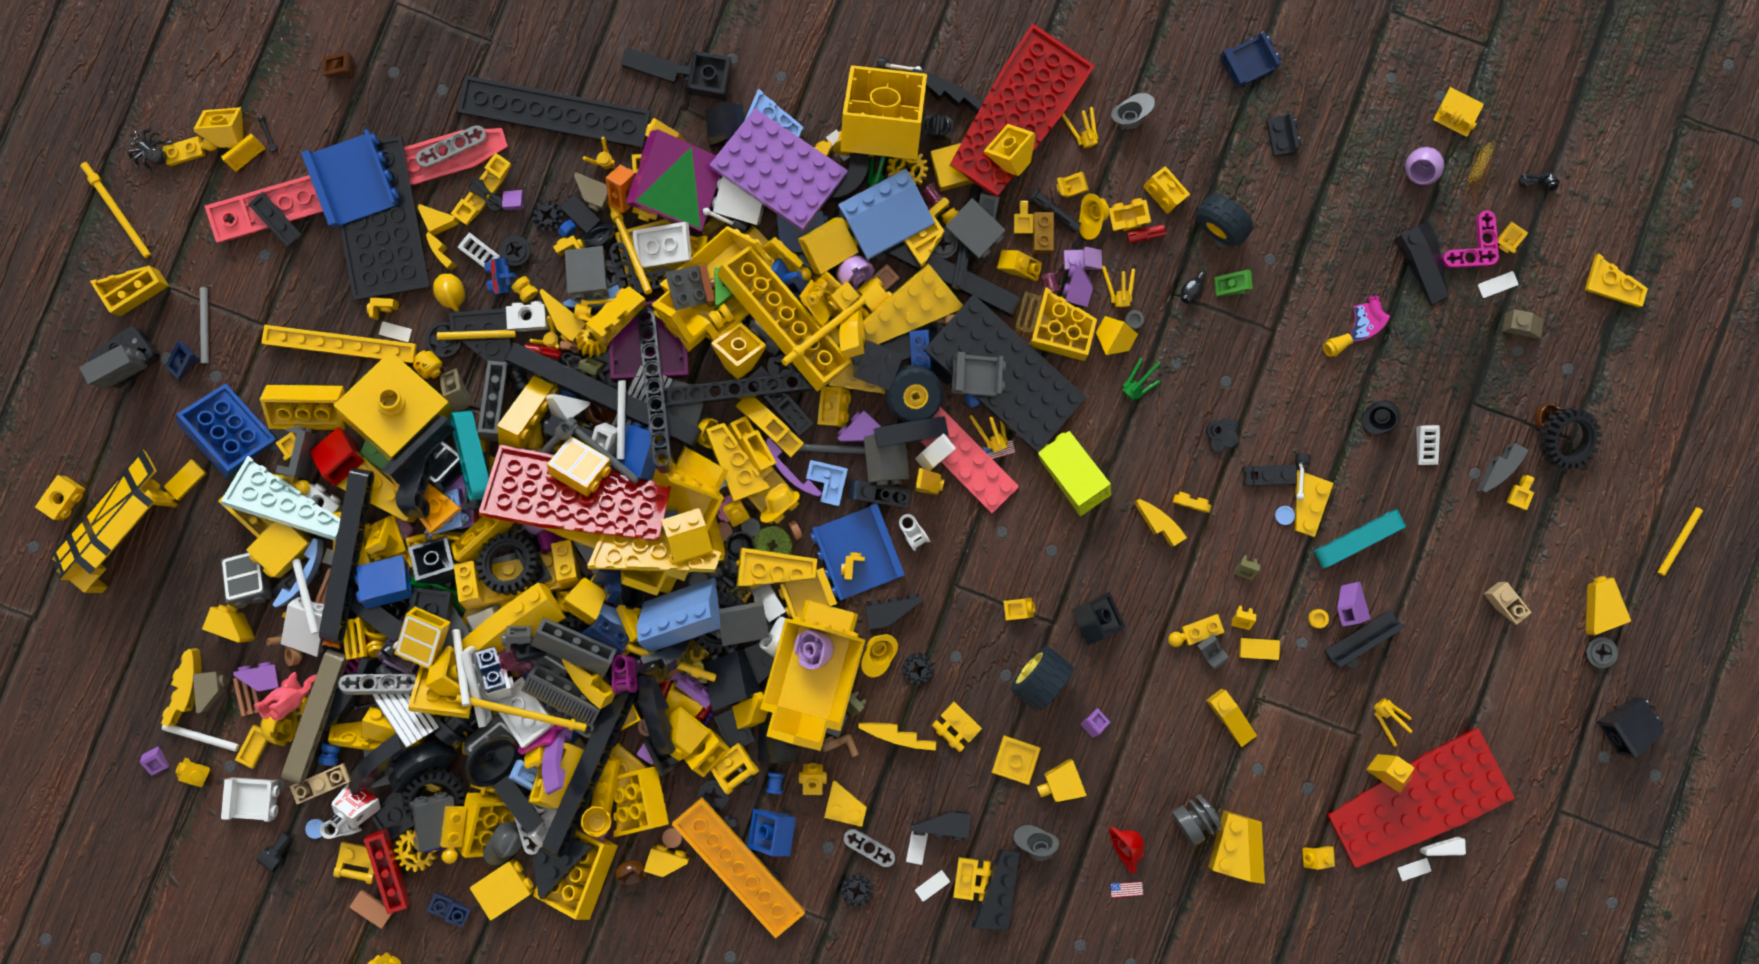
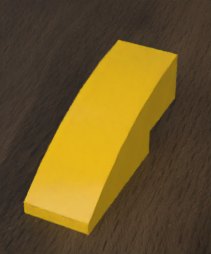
[839,308,865,359]
[727,416,777,471]
[1134,499,1187,547]
[562,659,615,709]

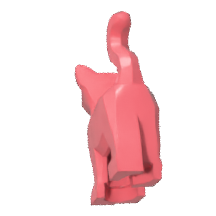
[254,672,317,721]

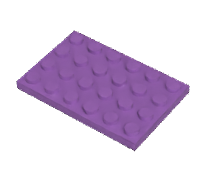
[710,108,848,231]

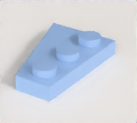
[745,89,804,138]

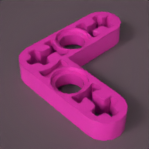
[1441,210,1499,268]

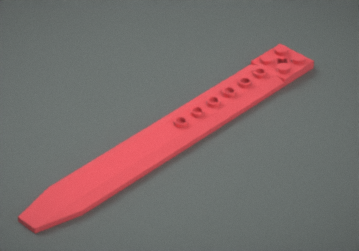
[205,128,508,243]

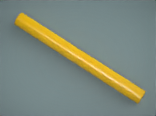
[437,330,516,340]
[1657,507,1703,576]

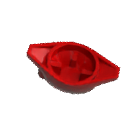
[1108,827,1144,874]

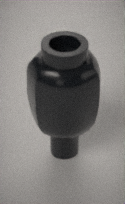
[1180,272,1206,304]

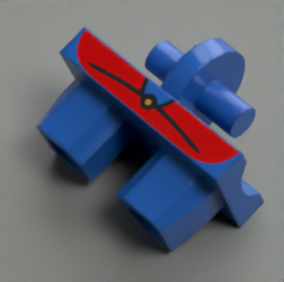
[484,258,516,294]

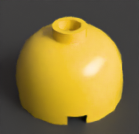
[261,709,300,746]

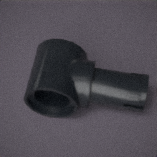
[256,832,293,872]

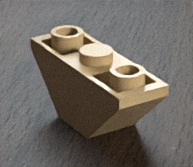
[290,763,350,804]

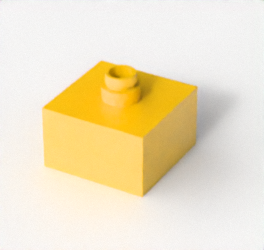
[840,65,927,160]
[333,351,452,462]

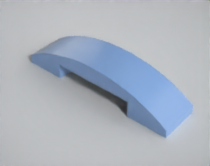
[273,538,323,607]

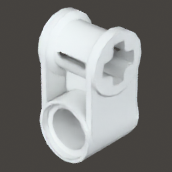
[899,514,930,551]
[320,820,362,839]

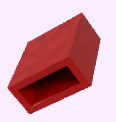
[310,427,365,487]

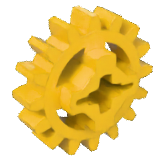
[887,154,928,185]
[394,829,438,872]

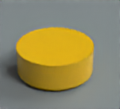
[1308,609,1329,628]

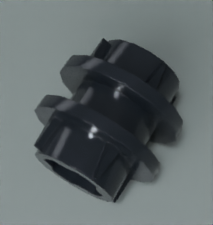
[432,709,477,746]

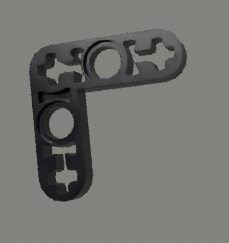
[610,243,671,295]

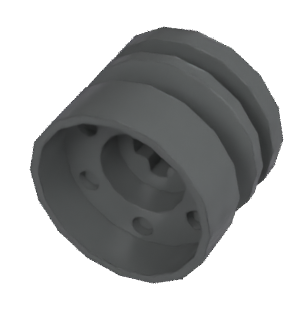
[1171,794,1223,847]

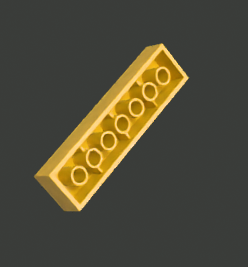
[717,245,851,392]

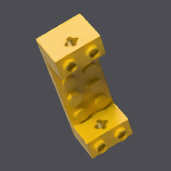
[454,540,581,610]

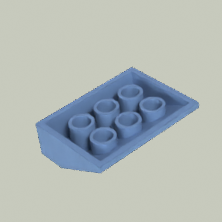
[838,169,935,260]
[637,578,721,653]

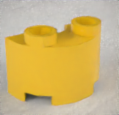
[1109,198,1151,232]
[855,276,892,313]

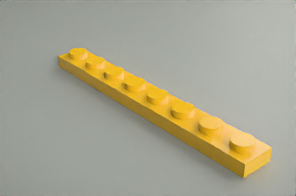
[261,325,417,363]

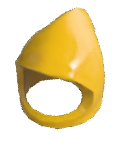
[433,274,465,312]

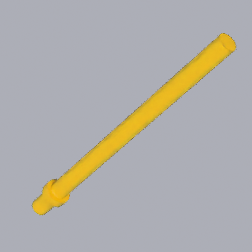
[456,694,587,732]

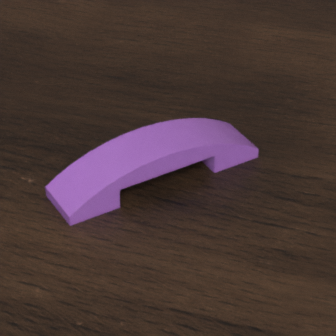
[767,438,822,497]
[542,727,573,795]

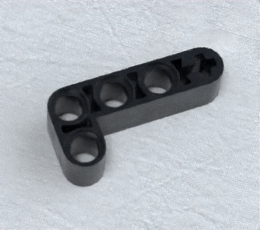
[396,446,438,518]

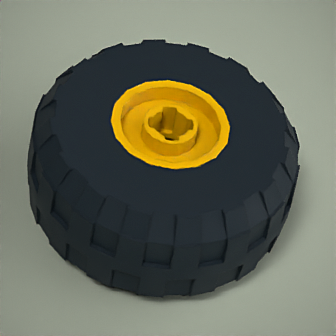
[1196,194,1253,247]
[885,365,943,422]

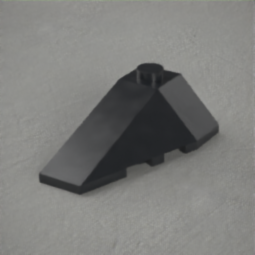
[1394,221,1449,305]

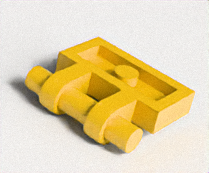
[931,701,982,752]
[953,857,992,901]

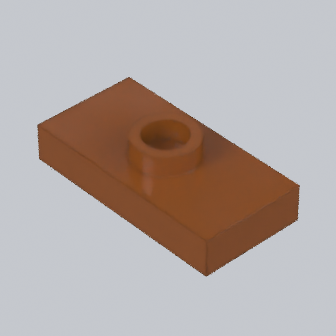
[699,264,715,307]

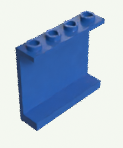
[301,129,400,228]
[810,503,905,600]

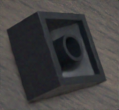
[408,536,457,585]
[1072,592,1125,645]

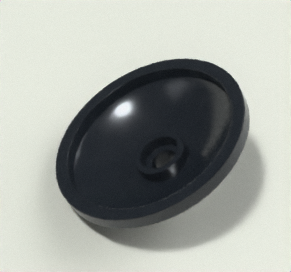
[464,734,520,787]

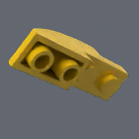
[735,398,804,458]
[161,648,202,727]

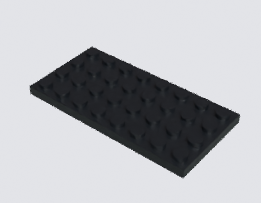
[339,136,431,300]
[923,294,1086,454]

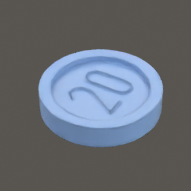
[1275,506,1295,525]
[305,819,324,839]

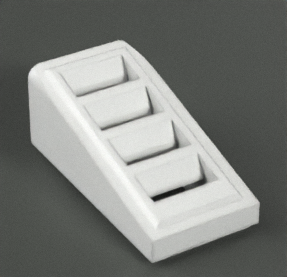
[458,232,500,268]
[1416,425,1440,465]
[1420,837,1466,856]

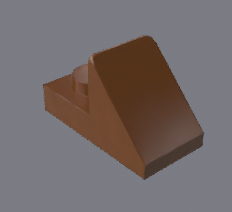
[322,52,355,79]

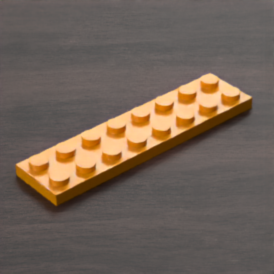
[672,797,805,939]

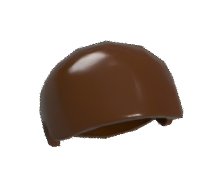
[585,401,615,426]
[1534,403,1563,430]
[615,860,646,886]

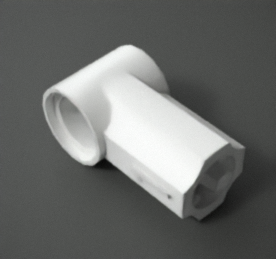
[760,616,785,658]

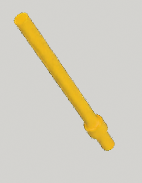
[80,162,151,258]
[607,201,652,294]
[781,297,866,366]
[625,643,716,682]

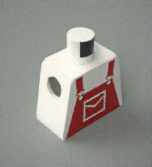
[330,783,381,829]

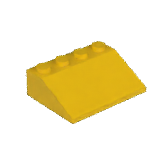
[533,828,618,920]

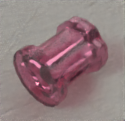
[921,182,945,207]
[1041,272,1061,294]

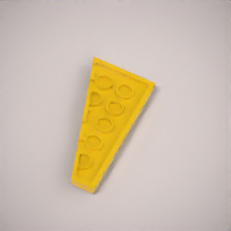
[863,264,963,346]
[588,532,722,573]

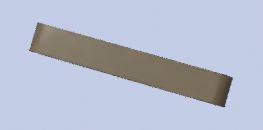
[281,649,348,785]

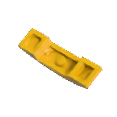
[451,152,512,225]

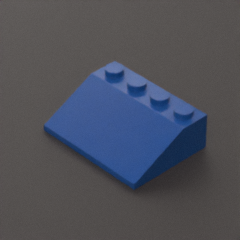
[176,383,276,480]

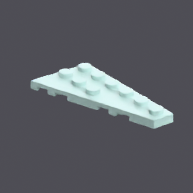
[221,456,340,541]

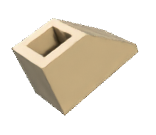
[1484,582,1532,625]

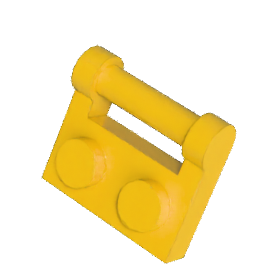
[711,743,759,795]
[333,841,375,884]

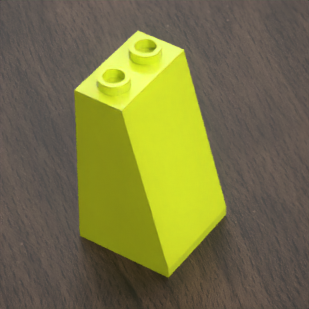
[1038,431,1112,517]

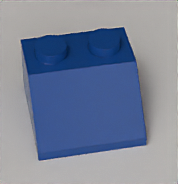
[747,809,796,856]

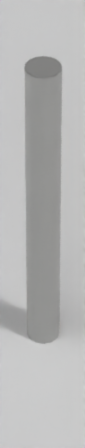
[200,287,209,364]

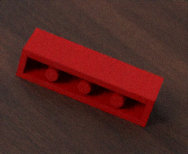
[364,829,410,914]

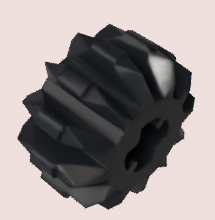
[922,114,954,140]

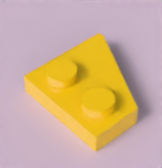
[904,216,944,267]
[824,780,867,827]

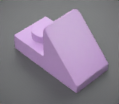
[1063,247,1102,270]

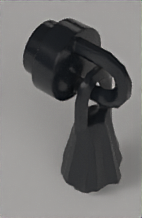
[1519,172,1559,192]
[469,178,502,212]

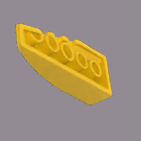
[451,517,514,563]
[462,583,566,654]

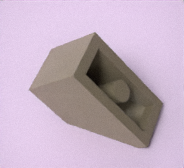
[574,172,608,212]
[1502,309,1544,339]
[439,368,471,412]
[193,671,227,713]

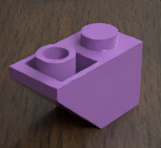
[1063,261,1093,307]
[838,411,881,443]
[1337,582,1370,627]
[233,662,279,692]

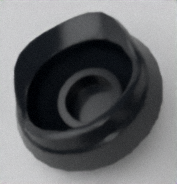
[582,222,616,250]
[1361,400,1401,434]

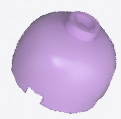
[836,255,874,290]
[794,629,834,670]

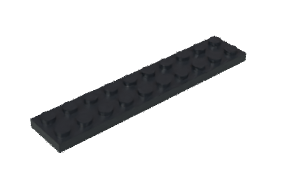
[457,75,651,149]

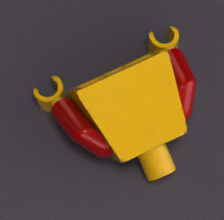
[660,675,712,721]

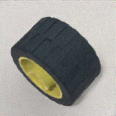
[1011,646,1073,711]

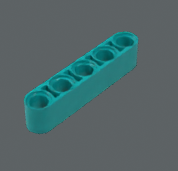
[450,410,489,501]
[1314,509,1406,569]

